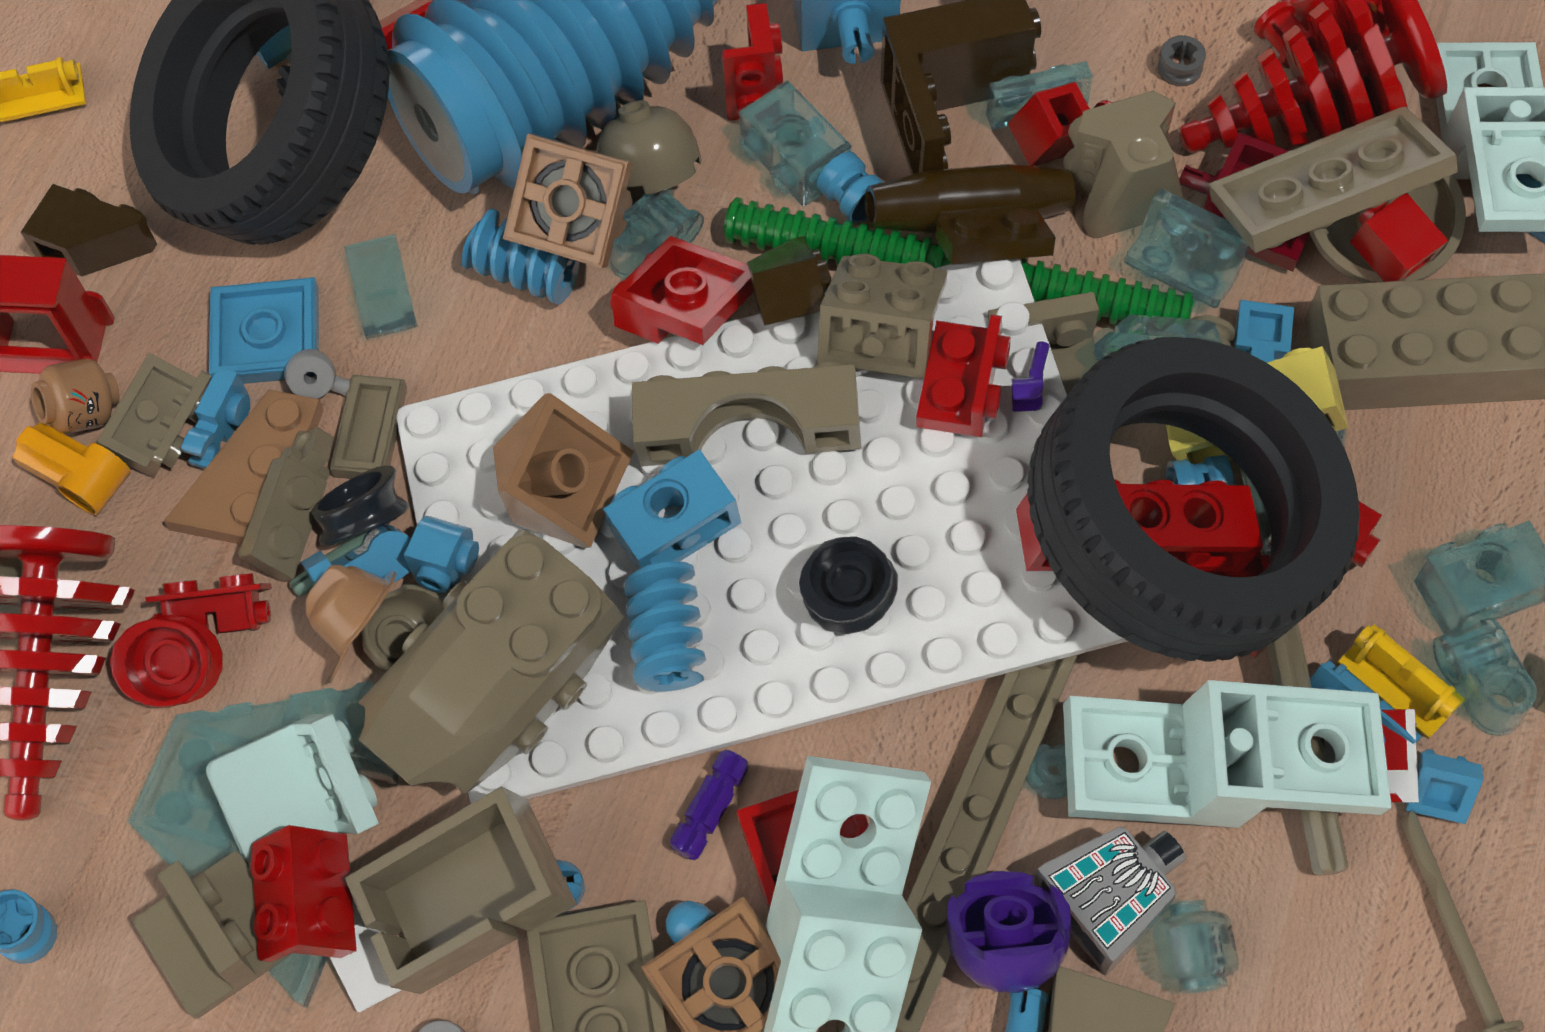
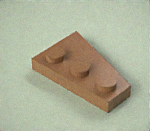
[164,389,324,545]

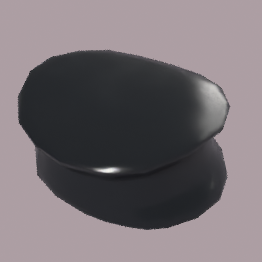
[312,466,410,546]
[799,536,898,634]

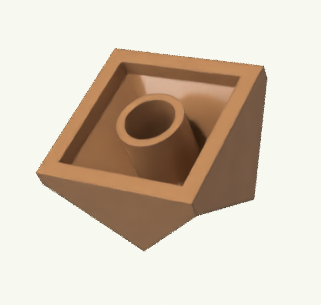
[493,393,634,548]

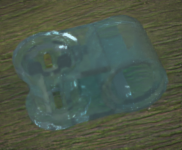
[609,188,704,279]
[1433,617,1537,736]

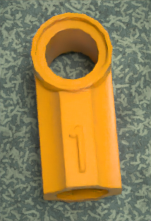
[12,422,131,516]

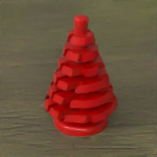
[1178,0,1448,153]
[0,525,135,821]

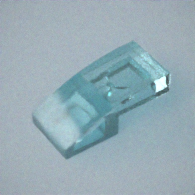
[344,234,418,339]

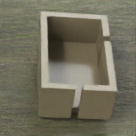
[345,786,577,994]

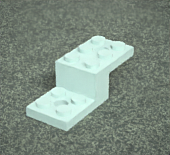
[1436,42,1545,232]
[1063,680,1392,828]
[764,756,931,1032]

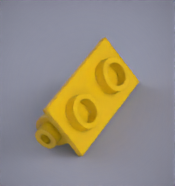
[0,56,87,122]
[1337,624,1465,740]

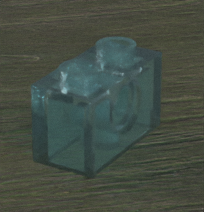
[738,80,852,207]
[1414,520,1545,639]

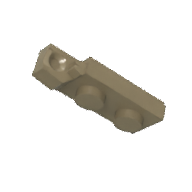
[238,427,334,581]

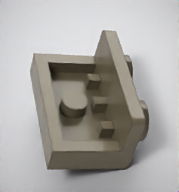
[96,352,212,479]

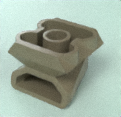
[1062,90,1183,238]

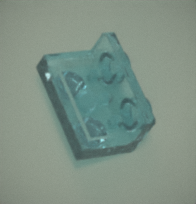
[1124,188,1250,308]

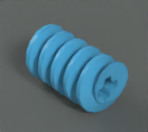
[461,208,580,305]
[623,561,706,692]

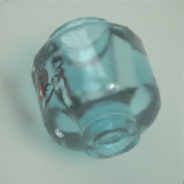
[1153,900,1239,994]

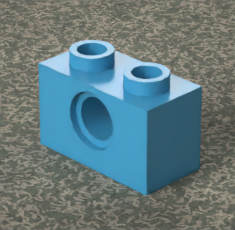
[603,449,741,570]

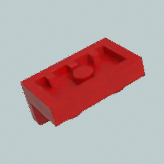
[916,314,1011,438]

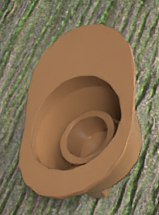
[306,565,397,684]

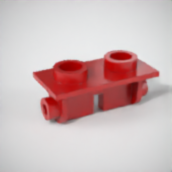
[145,573,272,633]

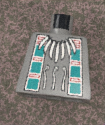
[1033,827,1186,976]

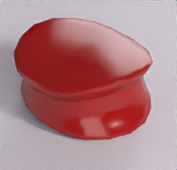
[110,614,223,707]

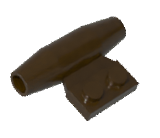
[865,164,1076,265]

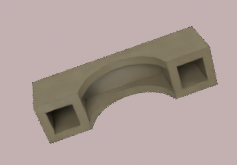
[632,362,862,467]

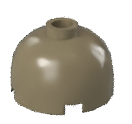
[596,100,702,195]

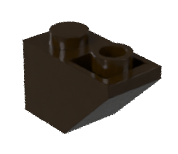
[21,184,157,276]
[747,236,831,326]

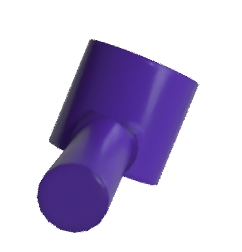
[1011,341,1050,412]

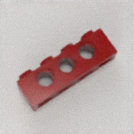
[1016,479,1263,572]

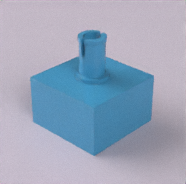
[793,0,901,64]

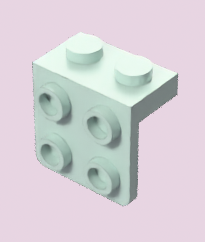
[206,714,379,868]

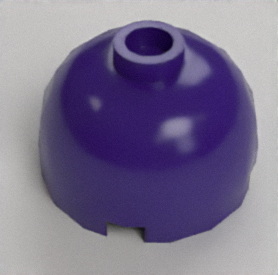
[947,871,1071,993]

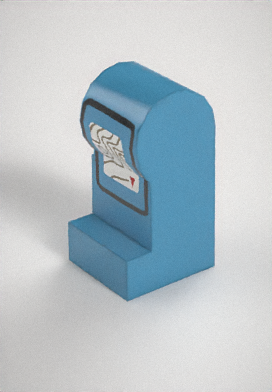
[301,525,411,584]

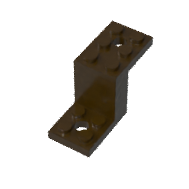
[880,0,1041,175]

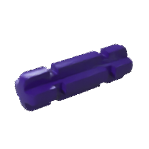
[670,749,748,860]

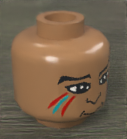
[31,358,120,434]

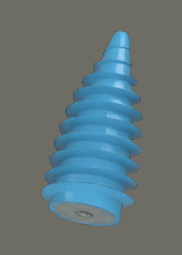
[388,0,719,195]

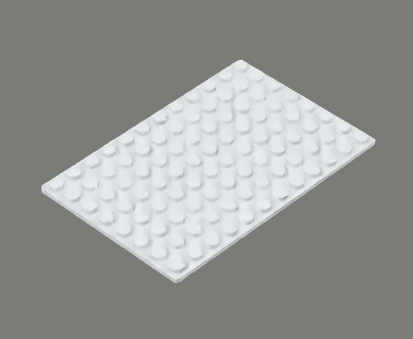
[396,259,1127,804]

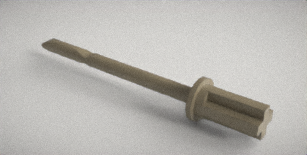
[1400,810,1524,1032]

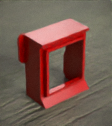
[0,255,115,374]

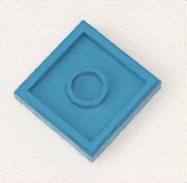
[209,277,319,384]

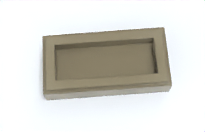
[330,374,407,479]

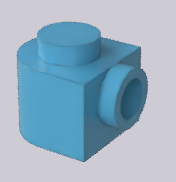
[404,516,479,593]

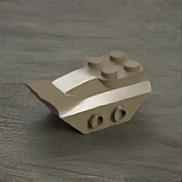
[358,530,624,795]

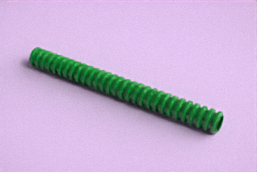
[723,197,1194,337]

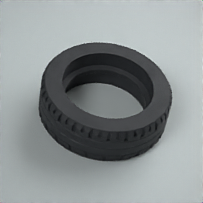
[130,0,390,245]
[1027,337,1360,662]

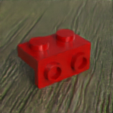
[722,3,783,120]
[250,825,357,962]

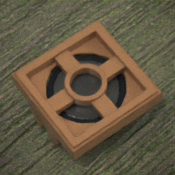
[503,134,633,268]
[641,897,781,1032]

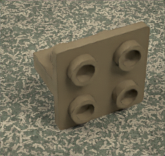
[133,851,293,1019]

